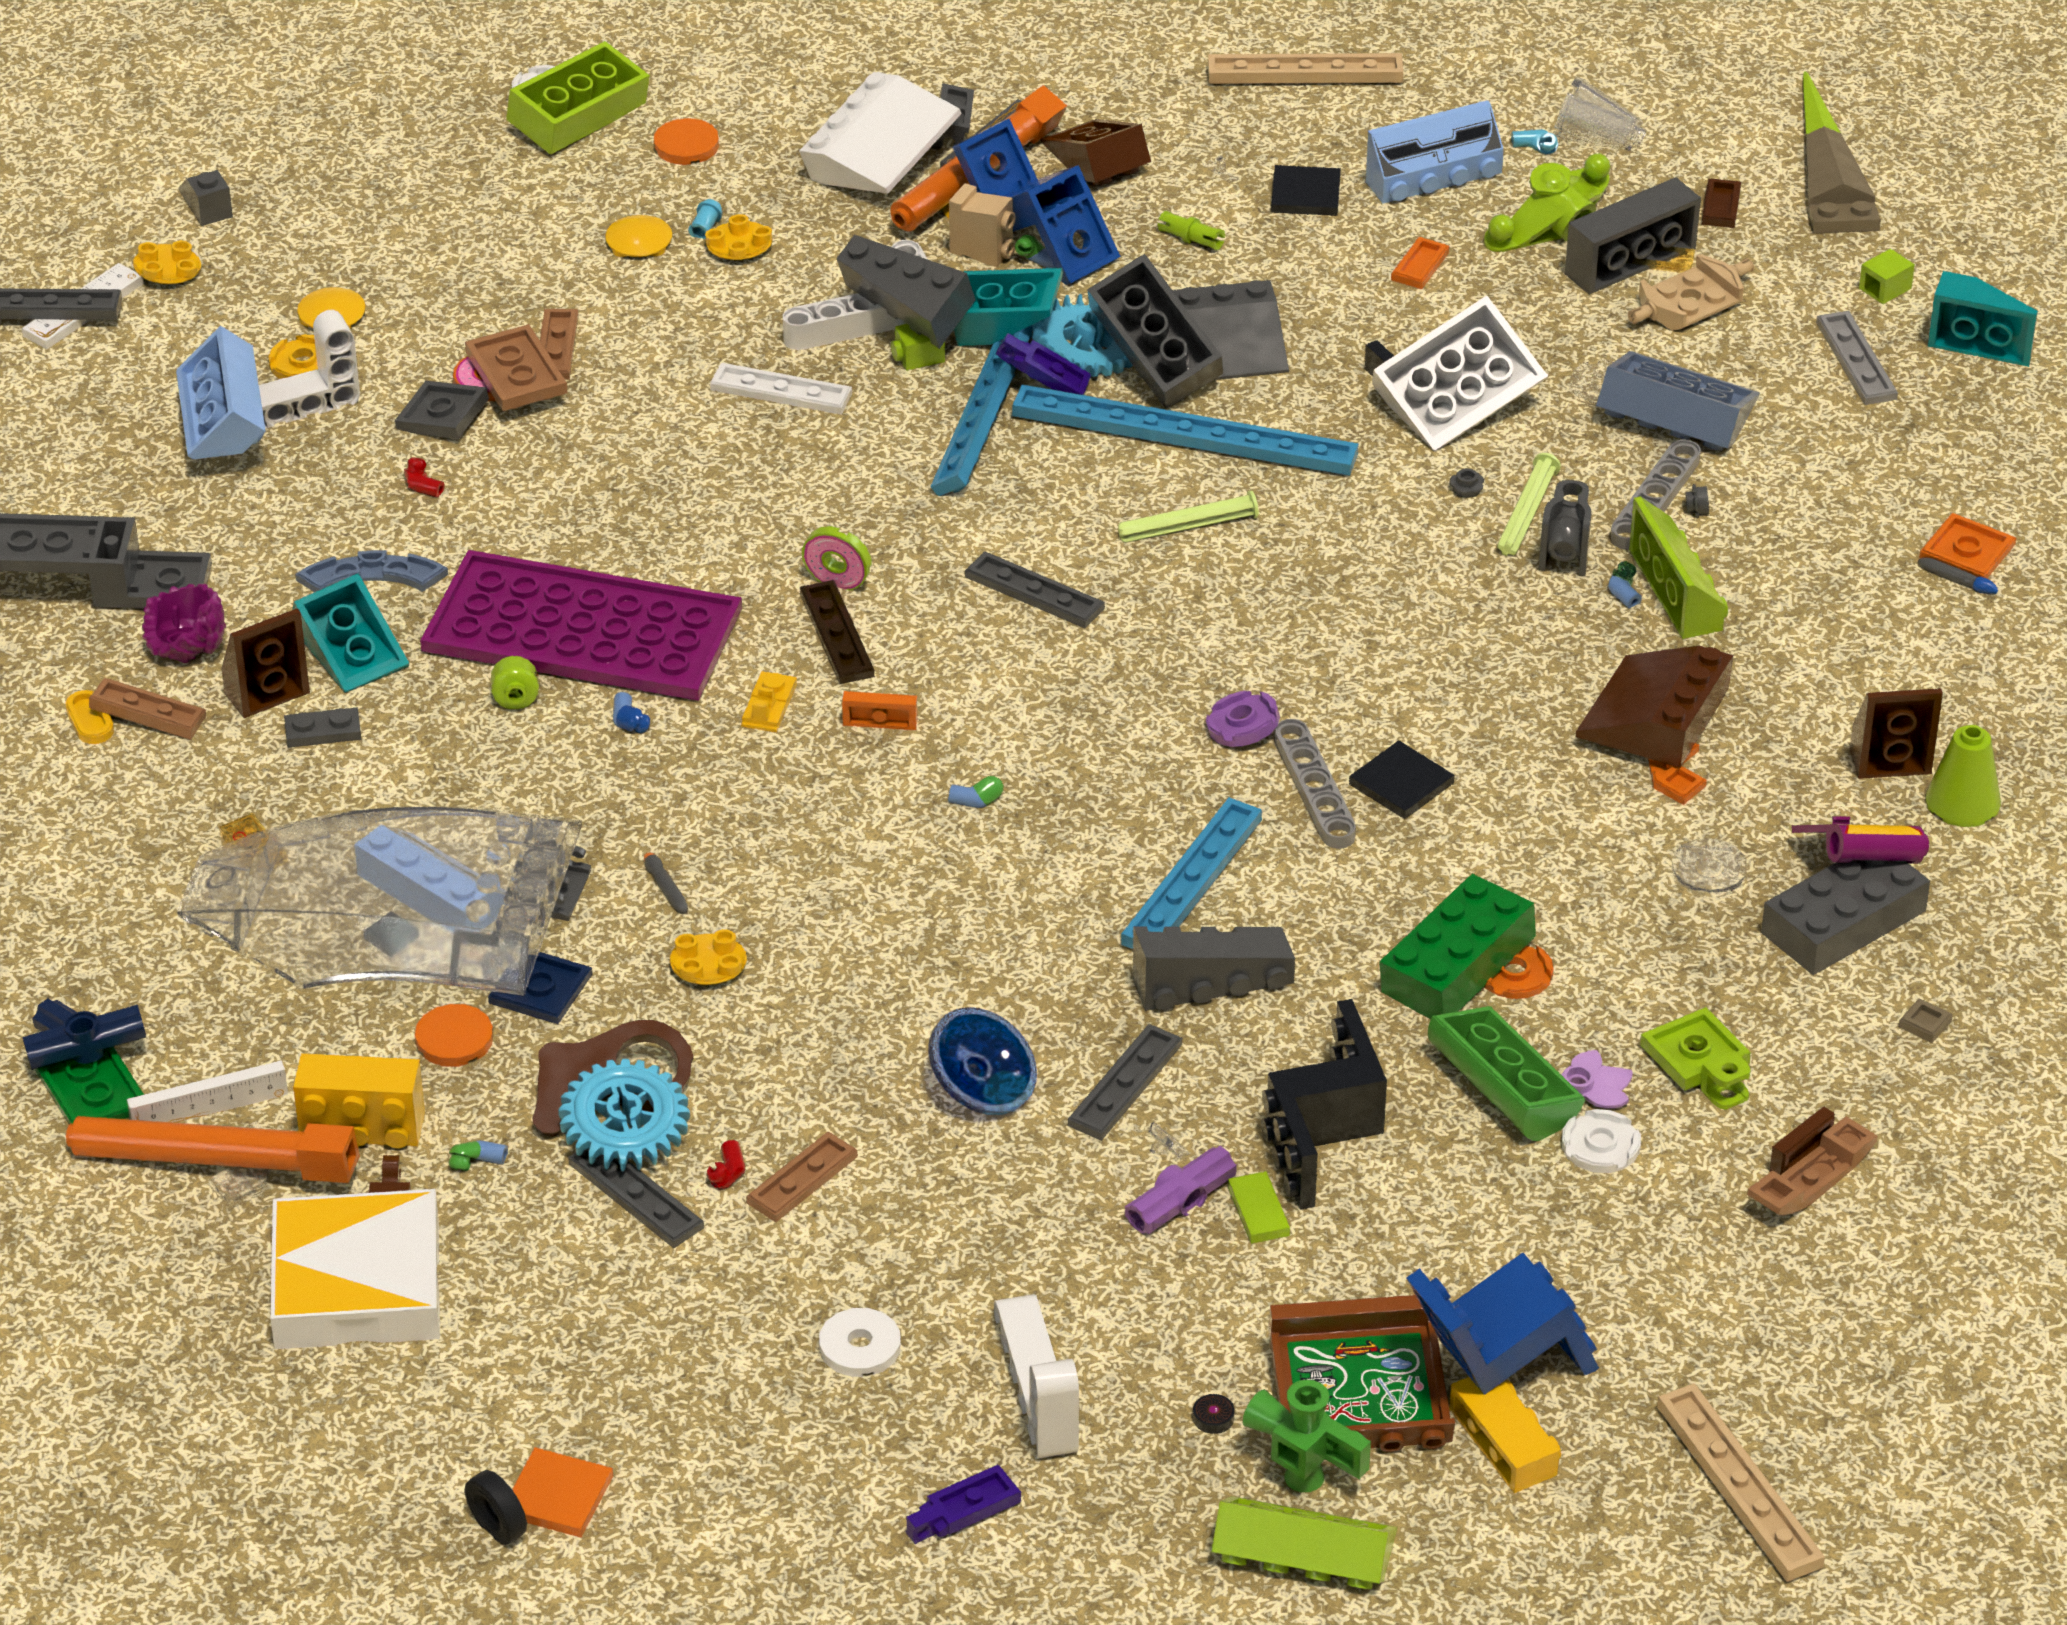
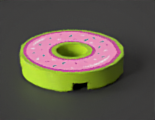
[802,526,872,590]

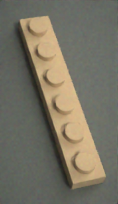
[1208,53,1404,84]
[1657,1383,1825,1582]

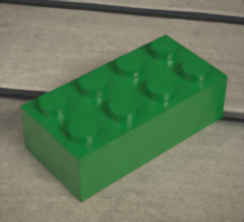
[1379,873,1536,1019]

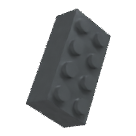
[1565,177,1701,295]
[1087,253,1223,408]
[1761,860,1930,976]

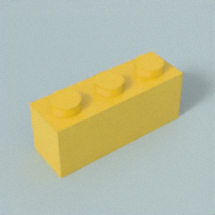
[1449,1377,1561,1493]

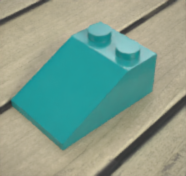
[954,268,1063,346]
[1928,271,2038,367]
[292,573,410,693]

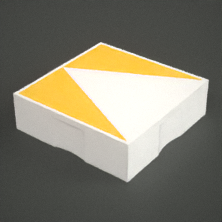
[270,1189,440,1349]

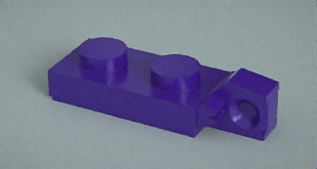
[996,333,1091,395]
[906,1464,1021,1544]

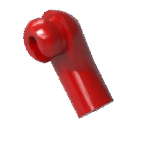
[404,457,445,498]
[707,1140,746,1189]

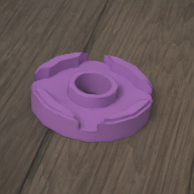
[1206,691,1280,747]

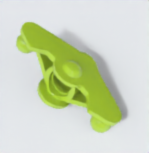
[1484,153,1611,252]

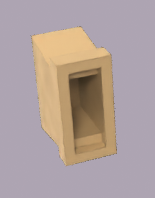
[949,183,1015,267]

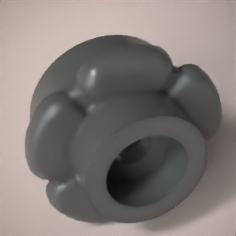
[1449,468,1484,498]
[1685,484,1709,518]

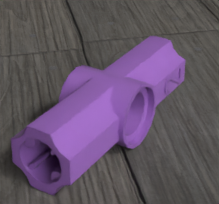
[1125,1146,1237,1234]

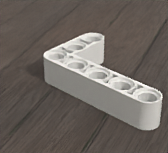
[783,240,927,350]
[259,310,360,429]
[994,1294,1079,1459]

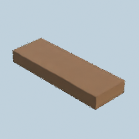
[540,309,579,380]
[89,678,206,740]
[746,1131,858,1222]

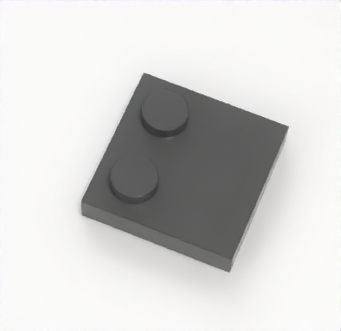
[395,381,489,439]

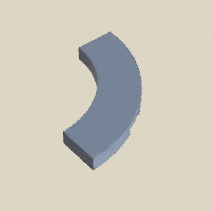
[295,550,448,592]

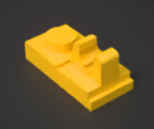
[741,671,797,733]

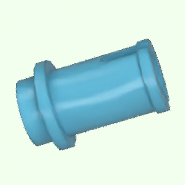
[688,199,722,239]

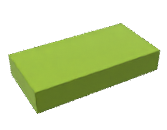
[1228,1171,1290,1244]

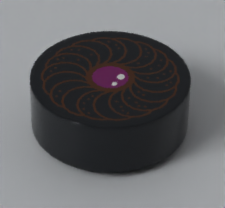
[1193,1394,1235,1434]

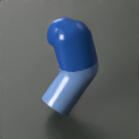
[613,692,650,733]

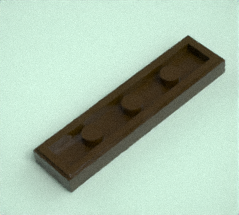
[799,580,875,684]

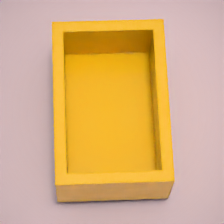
[293,1053,425,1148]

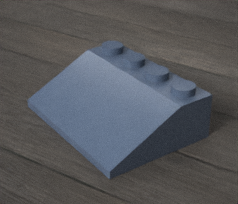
[1596,351,1760,451]

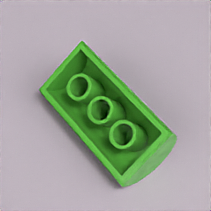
[1428,1006,1585,1141]

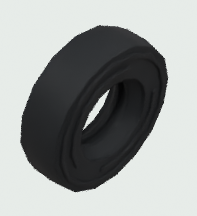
[464,1470,527,1545]

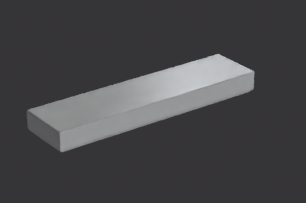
[1816,311,1898,405]

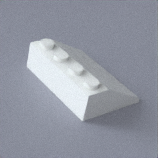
[799,72,961,194]
[1372,296,1548,452]

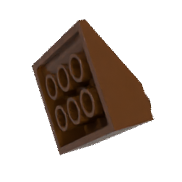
[1575,645,1733,768]

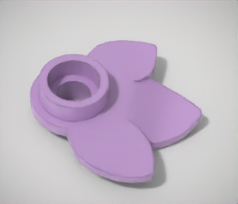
[1561,1050,1633,1109]

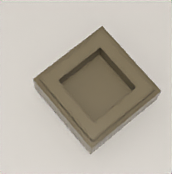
[1898,998,1953,1043]

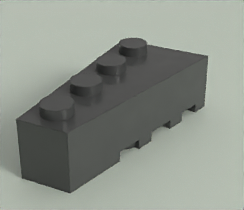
[836,235,976,349]
[1133,926,1295,1011]

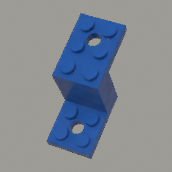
[952,119,1121,285]
[1406,1253,1599,1395]

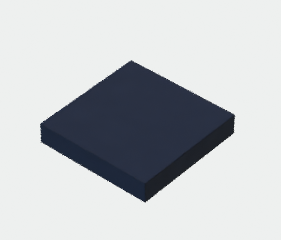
[488,947,593,1024]

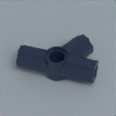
[22,998,146,1070]

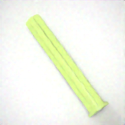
[1497,453,1561,556]
[1118,490,1259,543]

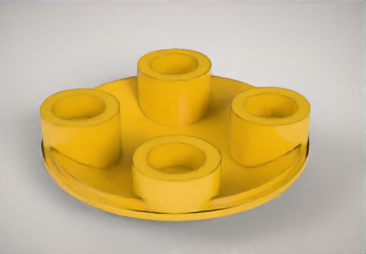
[705,214,773,260]
[605,215,672,257]
[133,240,201,284]
[297,287,366,329]
[670,929,747,985]

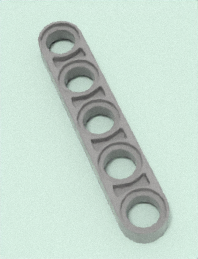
[1610,439,1701,550]
[1275,719,1356,849]

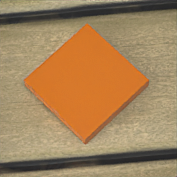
[1919,513,2016,579]
[512,1447,613,1538]

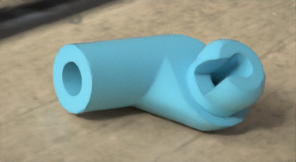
[1511,129,1558,154]

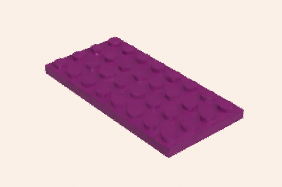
[420,550,742,701]

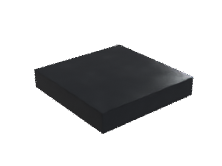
[1271,165,1341,216]
[1349,740,1455,819]

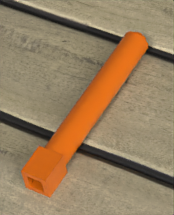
[890,85,1067,232]
[66,1116,360,1183]

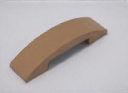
[1747,1116,1878,1215]

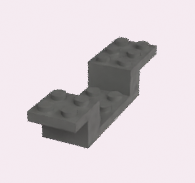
[0,513,212,608]

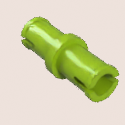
[1157,211,1225,250]

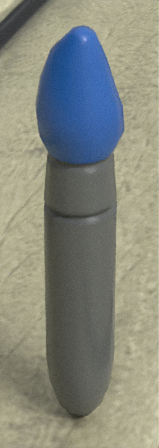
[1918,557,1998,594]

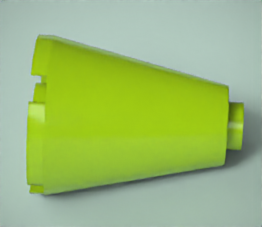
[1925,725,2001,827]

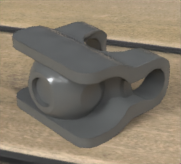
[1539,480,1592,576]

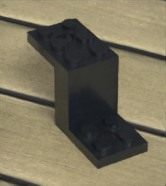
[1261,999,1387,1210]

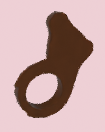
[532,1020,694,1137]

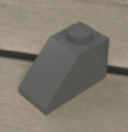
[178,170,233,226]

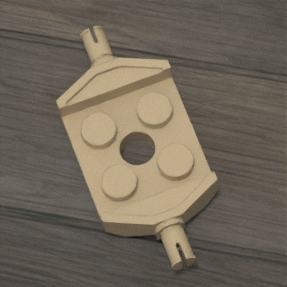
[1628,254,1754,331]

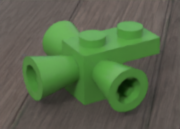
[1243,1380,1371,1492]

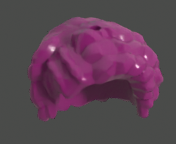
[142,584,226,663]

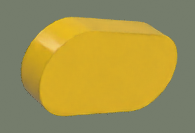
[66,690,114,744]

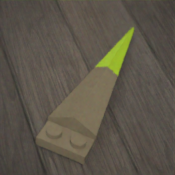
[1803,71,1881,233]

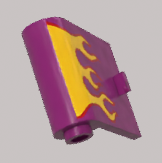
[1792,816,1929,864]

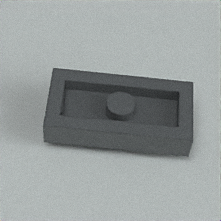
[284,707,362,748]

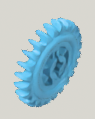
[1032,294,1133,377]
[558,1059,690,1171]

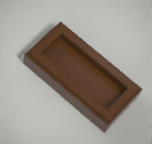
[1701,178,1741,228]
[1769,1106,1835,1175]

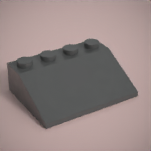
[1173,280,1289,380]

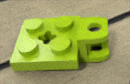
[1640,1007,1751,1110]

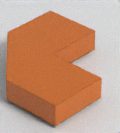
[1648,743,1707,805]

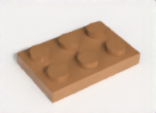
[465,324,568,411]

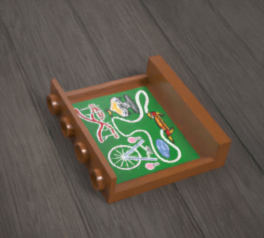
[1268,1295,1455,1452]

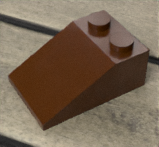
[1040,119,1151,186]
[221,608,310,718]
[1850,688,1943,779]

